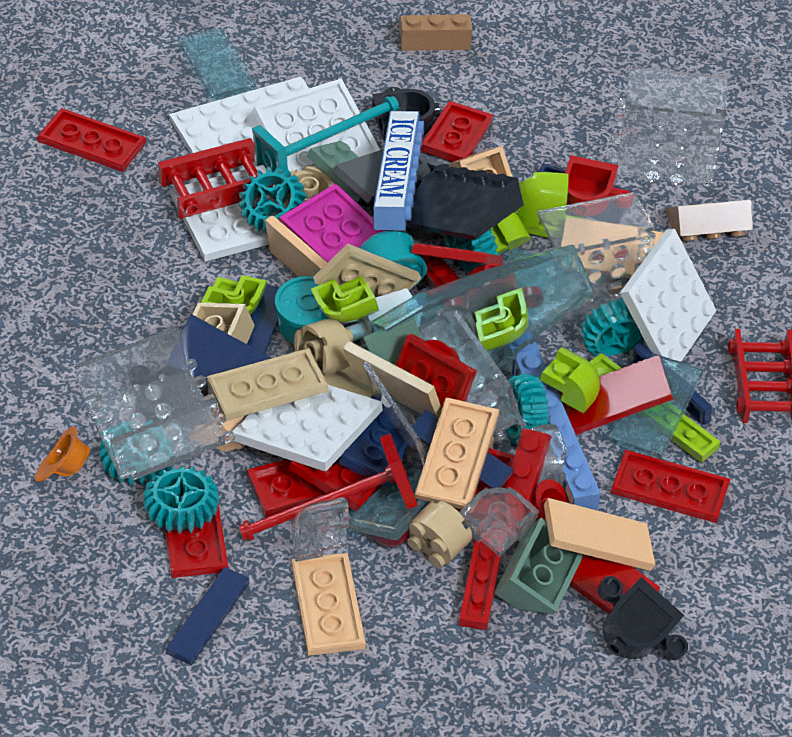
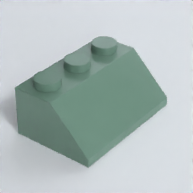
[494,518,584,614]

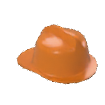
[34,426,90,482]

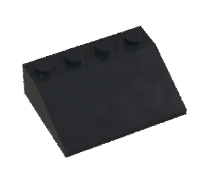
[406,164,524,240]

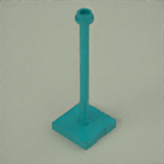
[252,96,399,172]

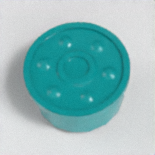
[359,231,427,288]
[275,276,328,344]

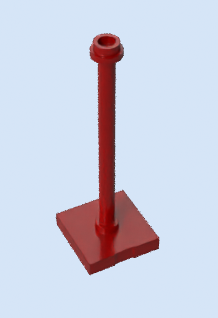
[239,434,418,541]

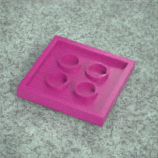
[279,183,386,263]

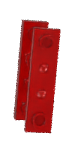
[158,138,273,219]
[728,329,792,423]

